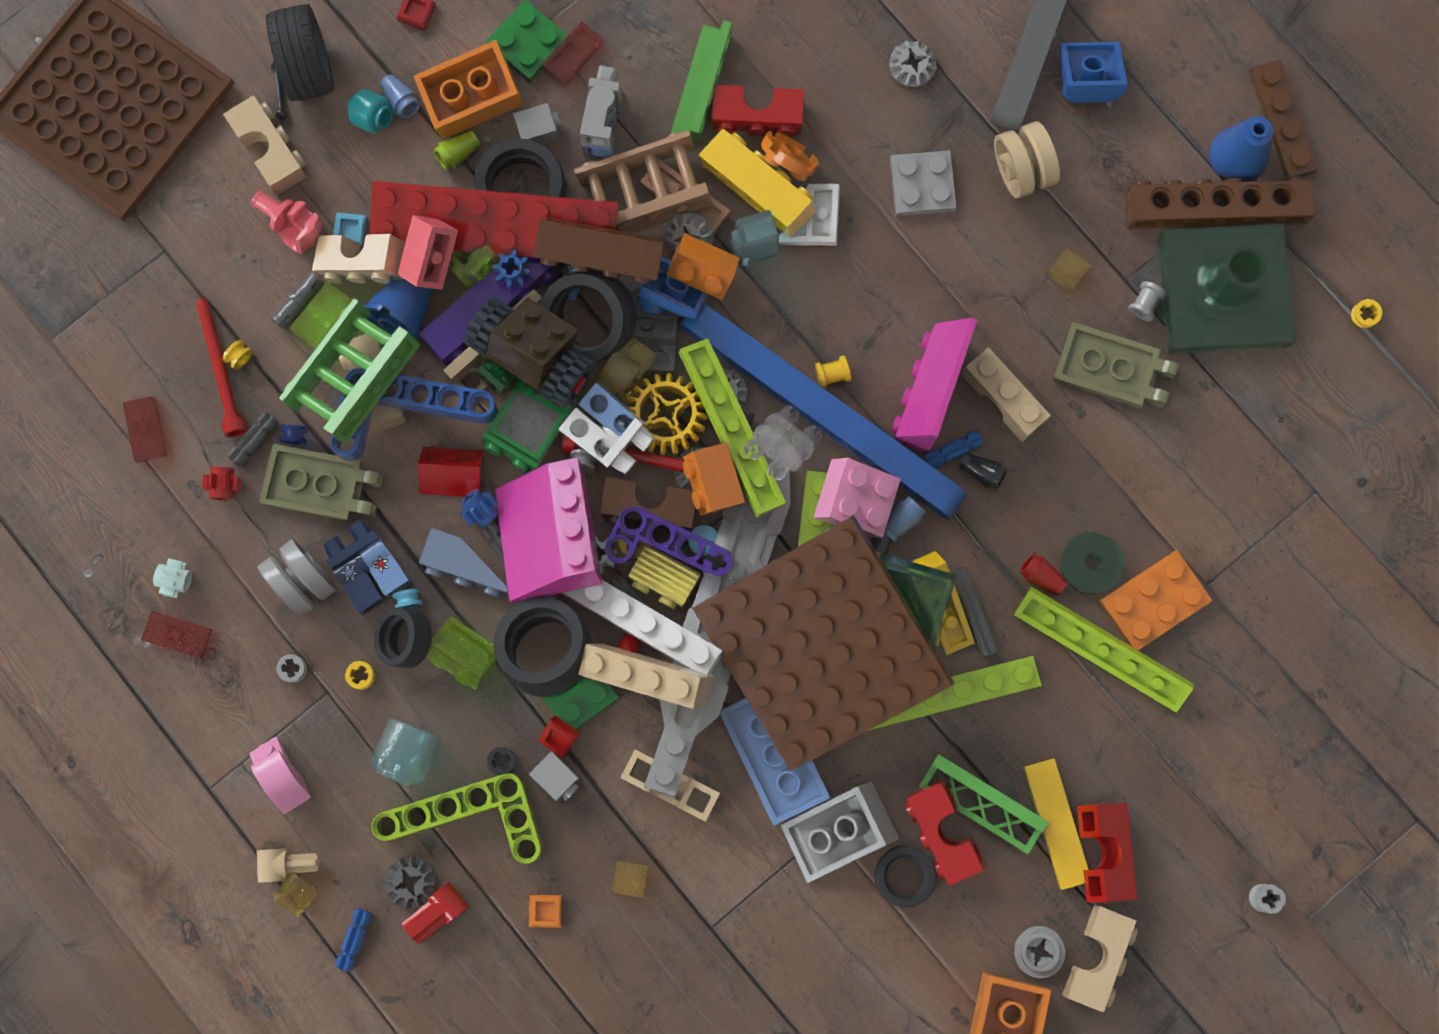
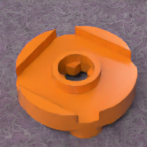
[761,131,819,181]

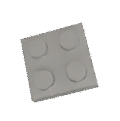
[890,150,956,216]

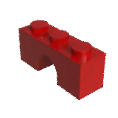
[712,85,804,137]
[906,778,986,886]
[1077,802,1137,902]

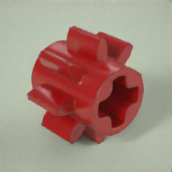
[202,466,242,501]

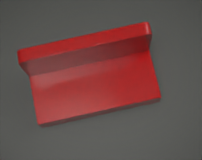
[418,446,484,497]

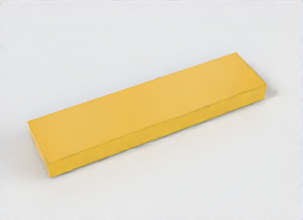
[1023,758,1089,890]

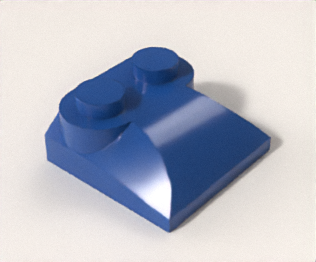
[1059,42,1128,103]
[636,257,707,319]

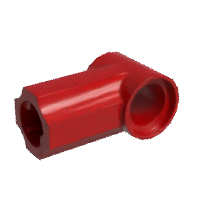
[402,882,469,945]

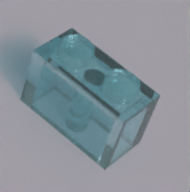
[730,210,779,266]

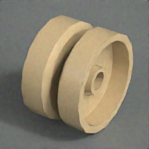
[994,121,1060,199]

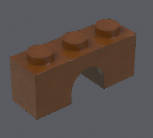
[600,477,696,534]

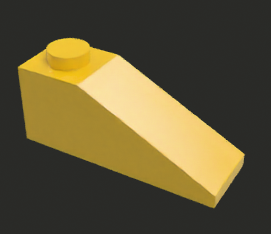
[907,551,975,655]

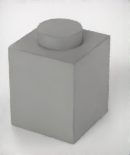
[513,103,562,146]
[529,751,580,801]

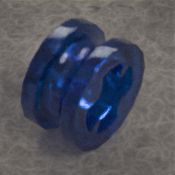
[279,424,308,445]

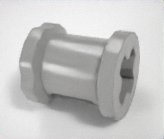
[1128,281,1166,322]
[1249,884,1286,914]

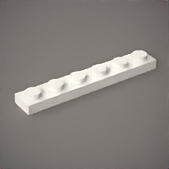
[561,580,723,675]

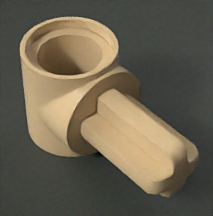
[257,848,320,883]

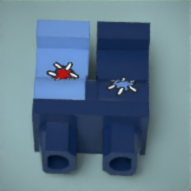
[323,520,413,616]

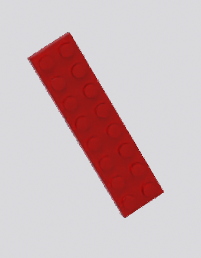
[370,180,619,258]

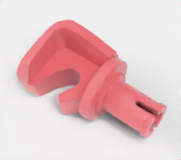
[251,190,324,254]

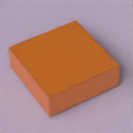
[529,895,562,928]

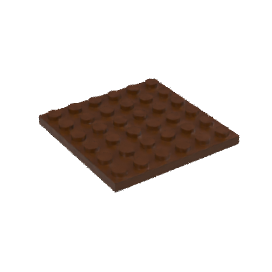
[0,0,235,222]
[692,514,954,771]

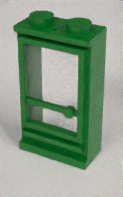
[481,375,593,473]

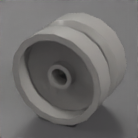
[257,538,336,618]

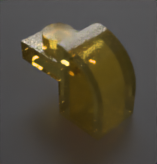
[593,337,657,403]

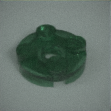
[1060,532,1124,595]

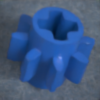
[492,250,532,291]
[460,489,499,527]

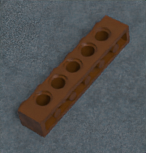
[1125,177,1315,229]

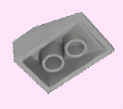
[780,781,900,883]

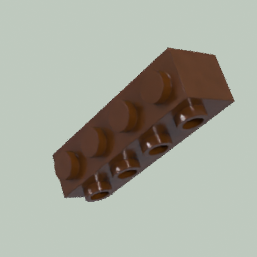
[533,217,665,284]

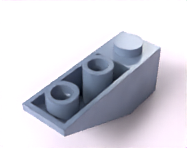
[419,528,509,598]

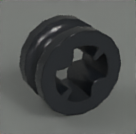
[487,747,517,775]

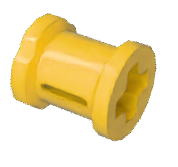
[815,355,852,389]

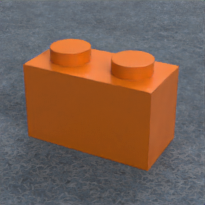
[667,233,740,300]
[683,443,745,516]

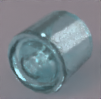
[369,717,442,787]

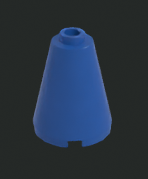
[1209,116,1273,182]
[364,278,433,340]

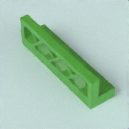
[670,20,732,145]
[919,754,1049,854]

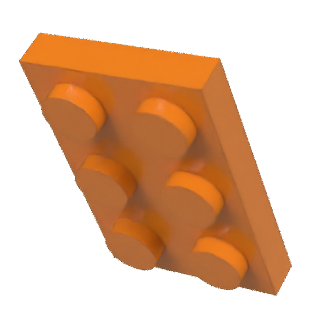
[1098,550,1212,650]

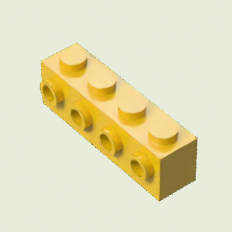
[699,129,815,238]

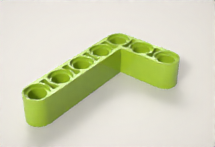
[371,773,543,864]

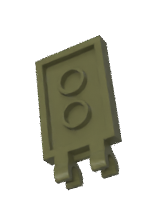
[1053,322,1179,409]
[259,444,384,522]

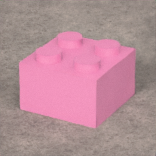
[813,458,901,538]

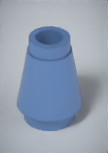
[380,74,421,119]
[884,496,926,542]

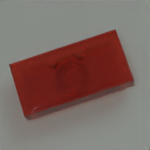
[542,21,604,86]
[123,396,167,463]
[141,611,213,659]

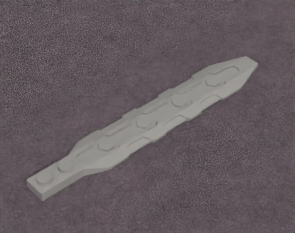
[644,441,791,798]

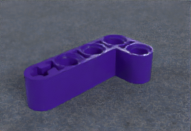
[605,506,734,576]

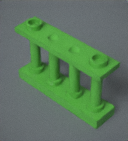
[279,298,420,445]

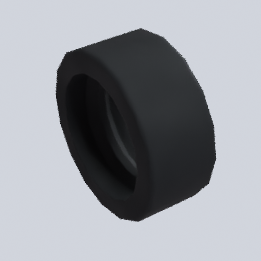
[374,607,432,668]
[874,846,936,908]

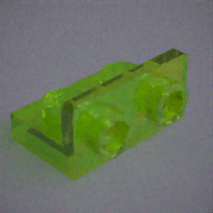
[450,245,501,289]
[427,616,496,690]

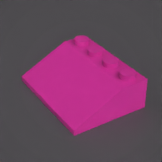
[890,318,977,454]
[495,457,602,604]

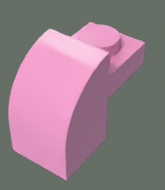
[249,736,311,814]

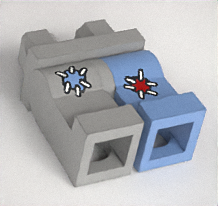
[580,66,622,159]

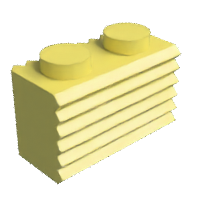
[628,544,701,610]

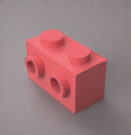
[397,215,458,290]

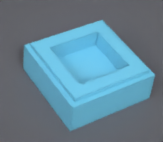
[333,212,368,247]

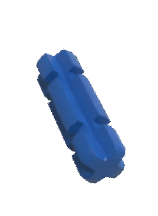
[925,430,983,469]
[335,908,372,972]

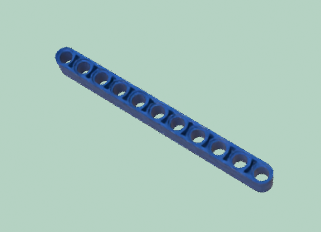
[680,303,967,520]

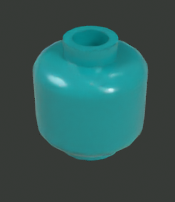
[347,89,393,133]

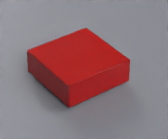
[396,0,436,31]
[538,715,580,758]

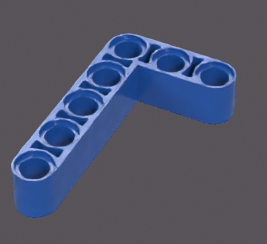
[331,368,498,461]

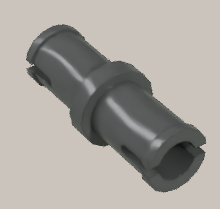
[271,272,325,331]

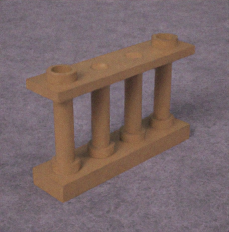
[574,130,713,233]

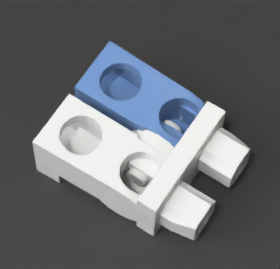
[558,383,655,474]

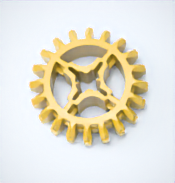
[627,373,708,456]

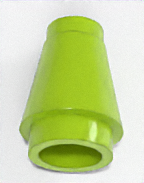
[434,131,480,170]

